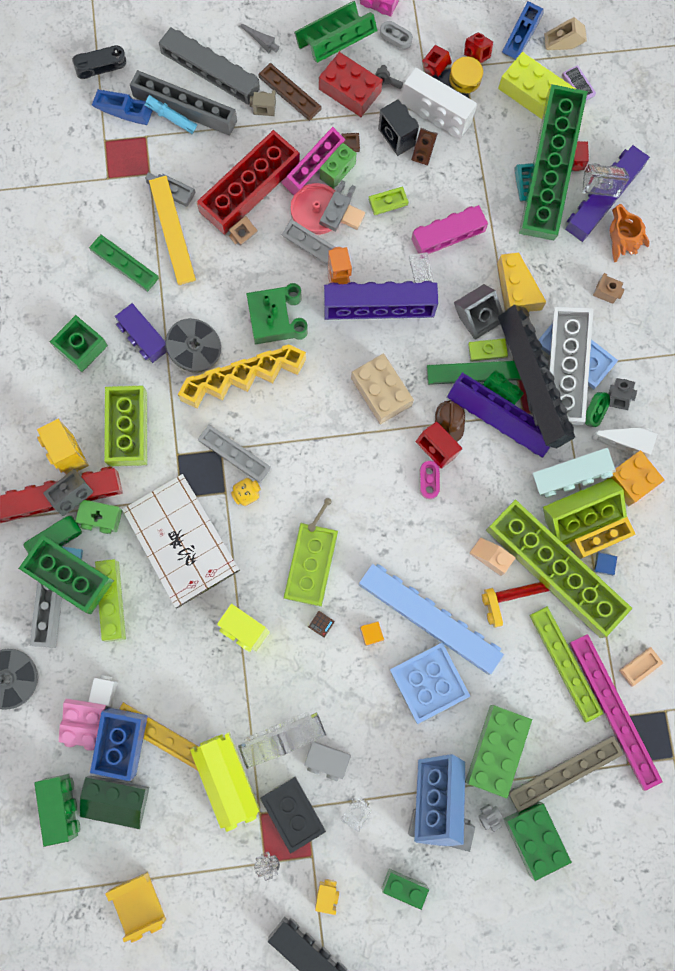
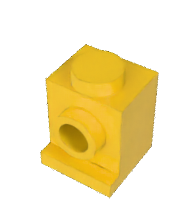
[315,879,339,915]

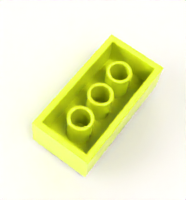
[498,52,576,119]
[217,603,270,652]

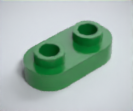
[585,392,610,427]

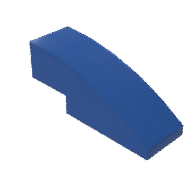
[92,89,153,125]

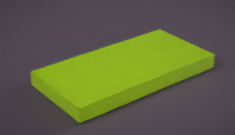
[284,523,338,607]

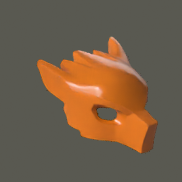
[609,204,650,262]

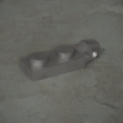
[145,172,196,207]

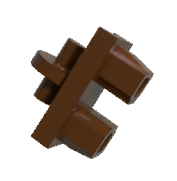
[411,128,438,166]

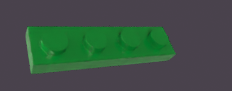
[89,234,159,292]

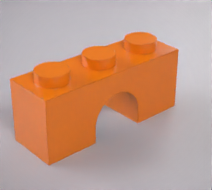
[328,247,352,284]

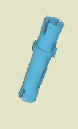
[144,95,198,134]

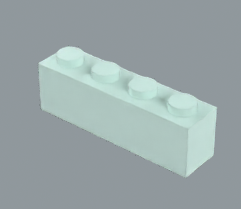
[533,448,616,498]

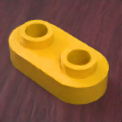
[482,588,503,628]

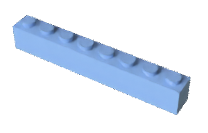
[359,564,504,675]

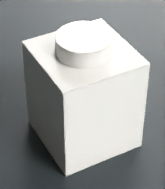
[88,675,118,706]

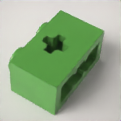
[320,143,357,189]
[75,500,123,534]

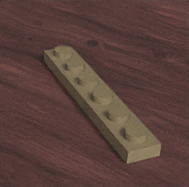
[509,736,624,812]

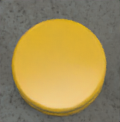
[449,57,483,93]

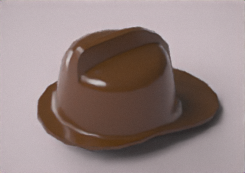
[435,400,465,442]

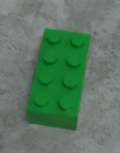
[18,535,114,615]

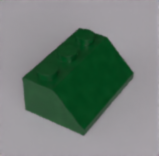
[80,775,150,829]

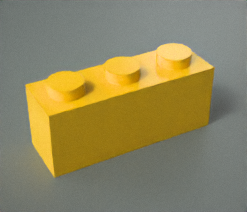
[569,517,636,559]

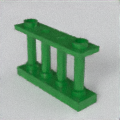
[294,1,378,63]

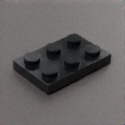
[260,776,326,854]

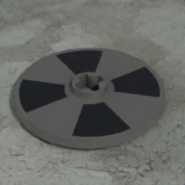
[165,318,221,372]
[0,649,38,710]

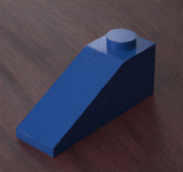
[502,1,544,60]

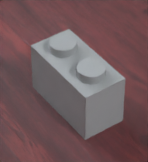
[304,741,351,781]

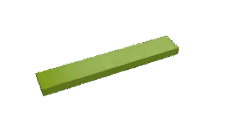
[529,606,604,723]

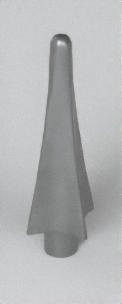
[240,24,279,54]

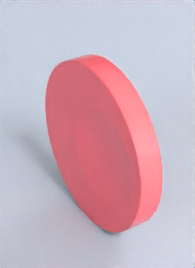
[291,183,335,235]

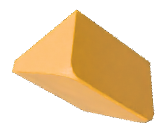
[360,621,384,646]

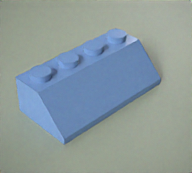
[414,754,465,846]

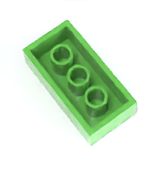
[465,705,533,798]

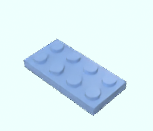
[539,324,618,389]

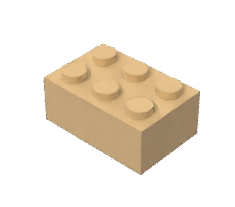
[351,353,414,425]

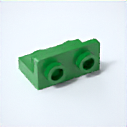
[482,370,524,405]

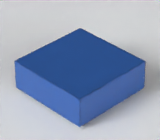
[594,552,618,576]

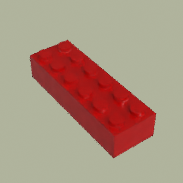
[197,130,300,235]

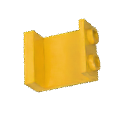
[105,872,166,943]

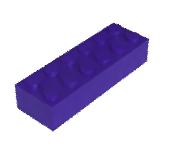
[324,281,438,320]

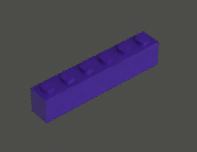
[565,145,650,242]
[447,372,550,458]

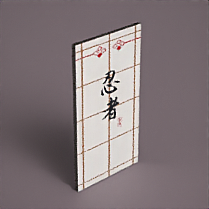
[122,474,240,609]

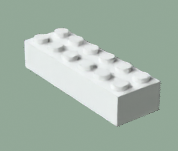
[549,307,593,425]

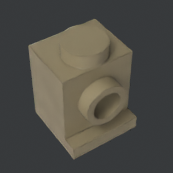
[250,90,276,116]

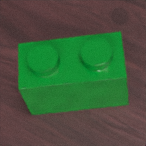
[381,868,429,910]

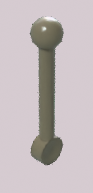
[308,498,332,532]

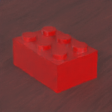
[319,51,383,117]

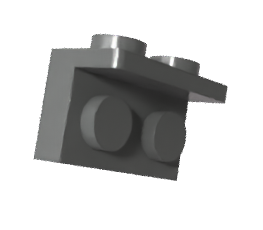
[43,468,93,516]

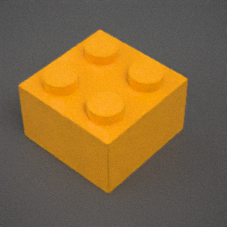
[606,450,665,507]

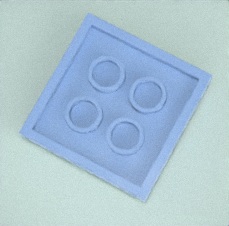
[390,643,470,724]

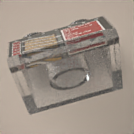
[582,163,629,197]

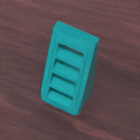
[514,163,533,201]

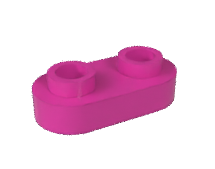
[420,461,440,499]

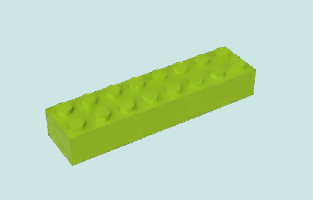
[486,499,633,638]

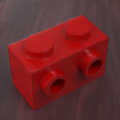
[415,422,463,469]

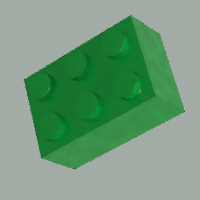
[34,774,80,847]
[503,801,572,881]

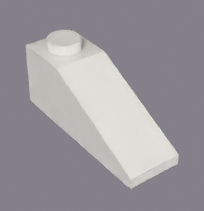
[592,427,658,457]

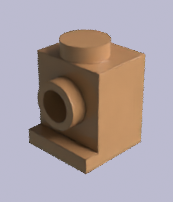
[229,216,258,246]
[593,273,625,304]

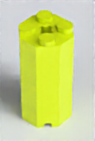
[190,732,260,832]

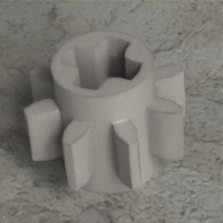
[478,804,504,832]

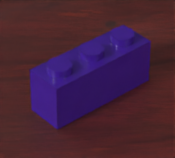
[114,303,167,363]

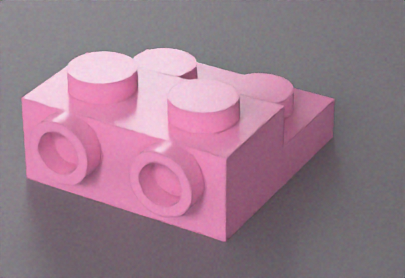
[59,699,106,751]

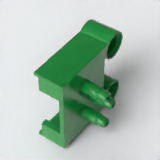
[246,283,308,345]

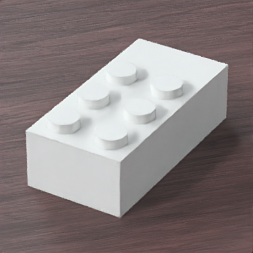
[401,68,477,139]

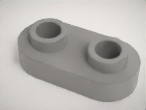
[380,21,413,49]

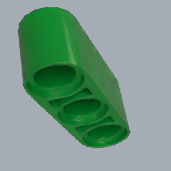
[23,515,82,554]

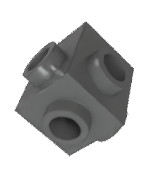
[608,378,637,411]

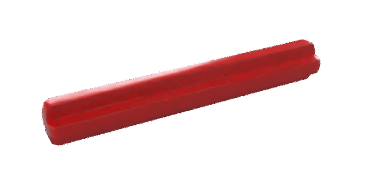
[495,582,549,603]

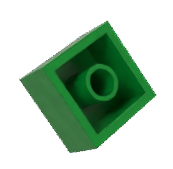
[49,315,108,372]

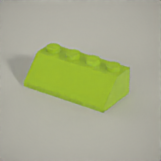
[543,478,627,545]

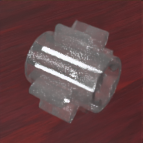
[254,852,280,881]

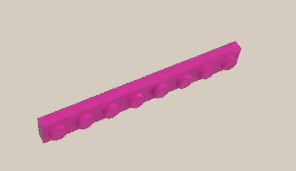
[569,634,663,791]

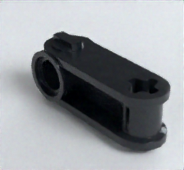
[72,45,127,79]

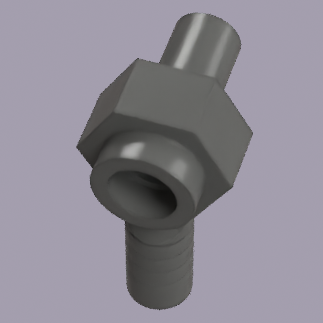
[375,65,403,89]

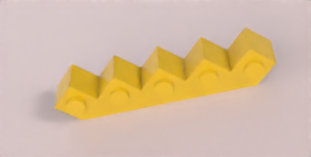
[178,344,306,409]

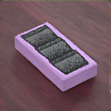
[562,65,596,100]

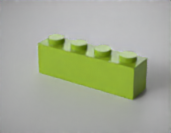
[95,559,126,642]

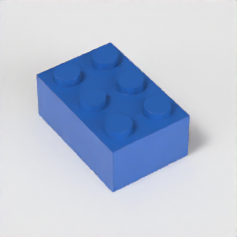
[90,708,148,781]

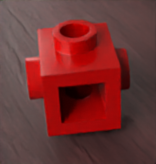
[464,32,493,63]

